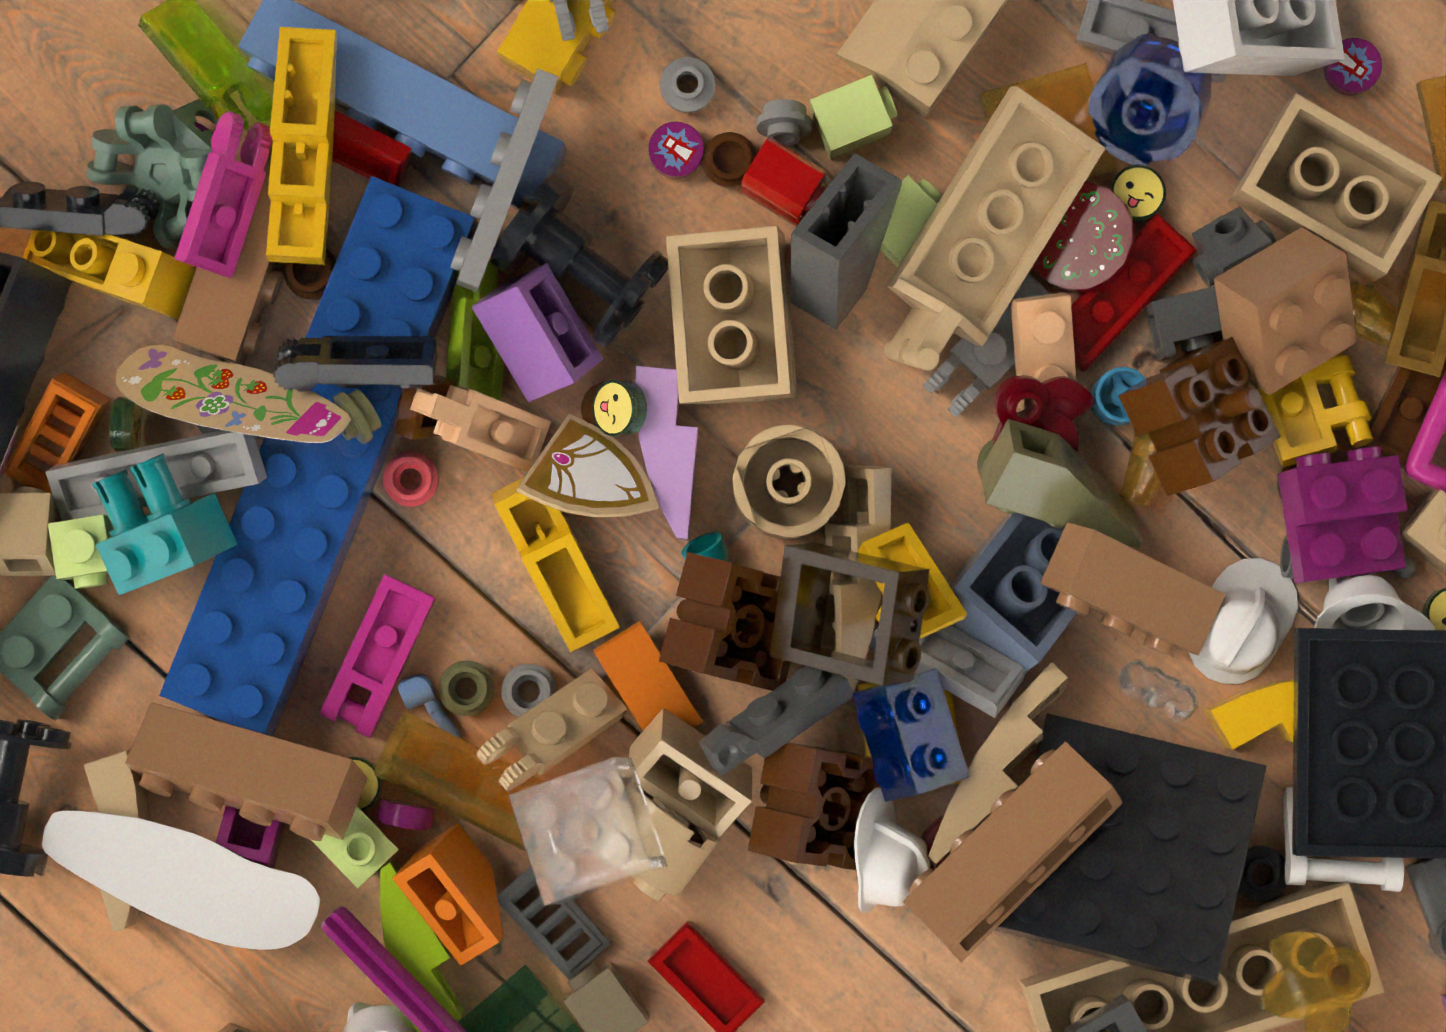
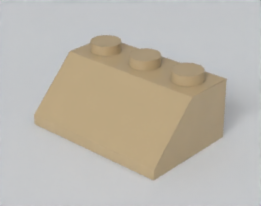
[836,0,1009,119]
[666,226,798,404]

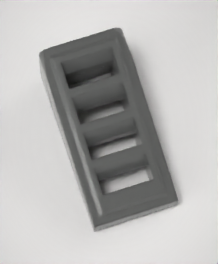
[497,859,612,980]

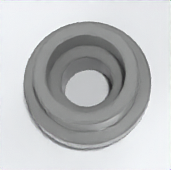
[660,57,715,113]
[756,99,812,146]
[501,664,557,717]

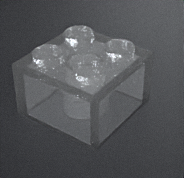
[508,757,668,906]

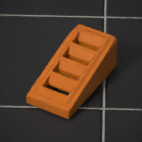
[3,373,111,498]

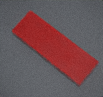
[1071,213,1197,373]

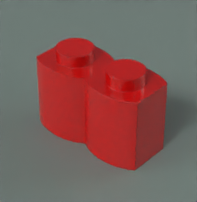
[741,136,829,227]

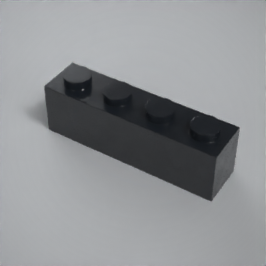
[0,252,72,466]

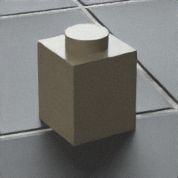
[563,962,650,1032]

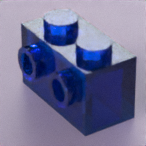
[853,668,970,802]

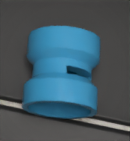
[1090,367,1146,426]

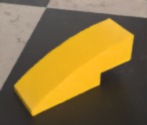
[491,477,620,653]
[1203,679,1294,750]

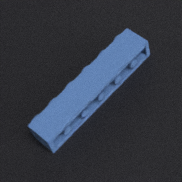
[238,0,567,210]

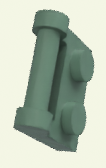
[0,576,130,721]

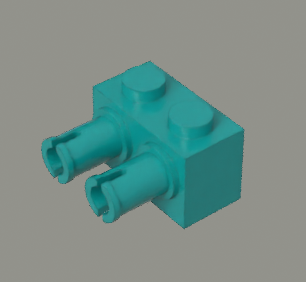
[92,453,238,595]

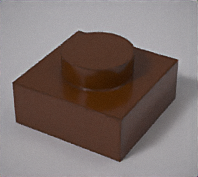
[395,375,457,440]

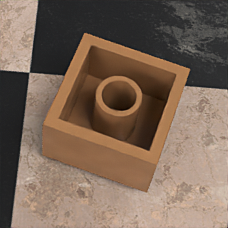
[1214,227,1357,395]

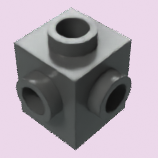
[1192,206,1276,287]

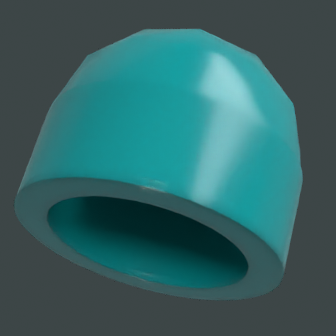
[681,532,730,562]

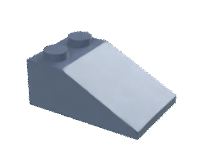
[949,513,1077,673]

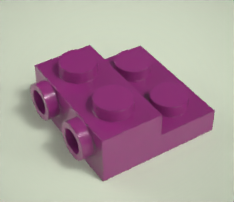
[1277,447,1407,584]

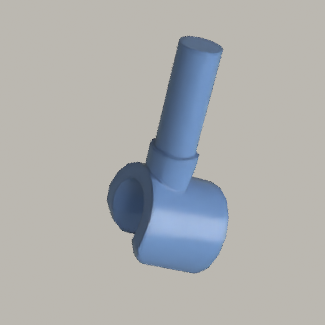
[398,674,462,743]

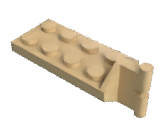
[884,86,1105,370]

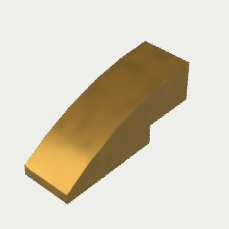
[1384,199,1446,377]

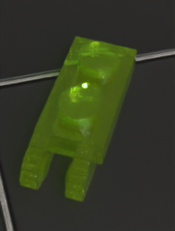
[138,0,273,137]

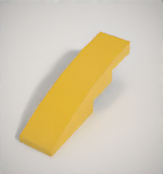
[266,27,337,265]

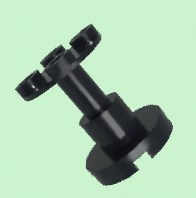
[490,173,669,348]
[0,719,71,877]

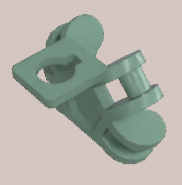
[86,98,222,250]

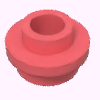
[383,452,439,507]

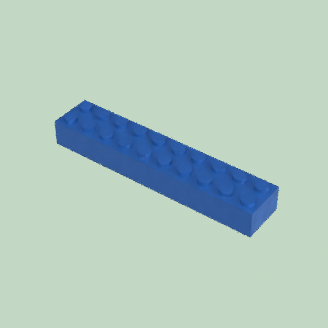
[159,176,479,736]

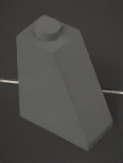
[790,153,902,329]

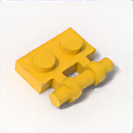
[1253,352,1373,468]

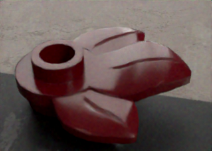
[993,375,1095,452]

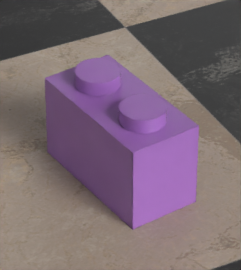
[472,263,603,402]

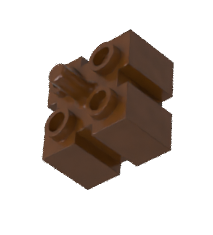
[1118,337,1281,496]
[659,552,791,691]
[748,742,893,870]

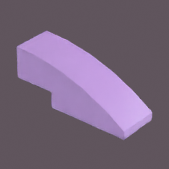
[635,366,698,541]

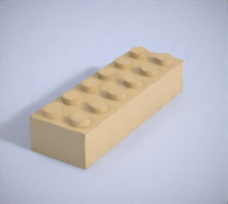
[1019,882,1385,1032]

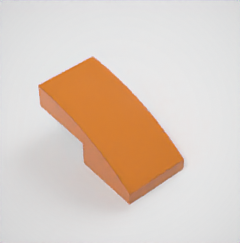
[593,621,703,731]

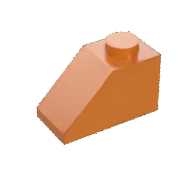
[392,823,504,966]

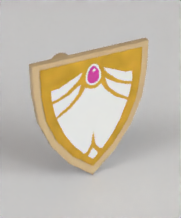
[516,413,658,518]

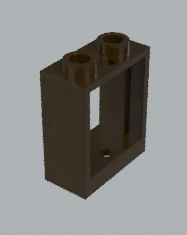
[770,543,930,686]

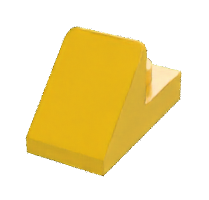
[857,522,967,639]

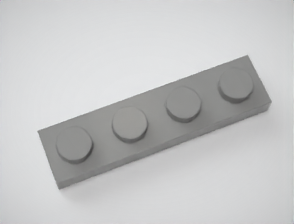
[450,69,559,292]
[45,430,267,521]

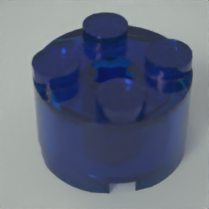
[1088,34,1212,165]

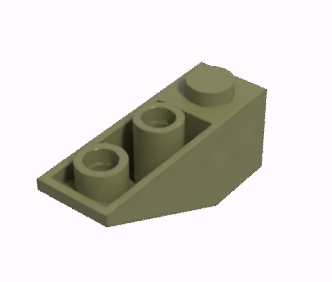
[980,419,1142,549]

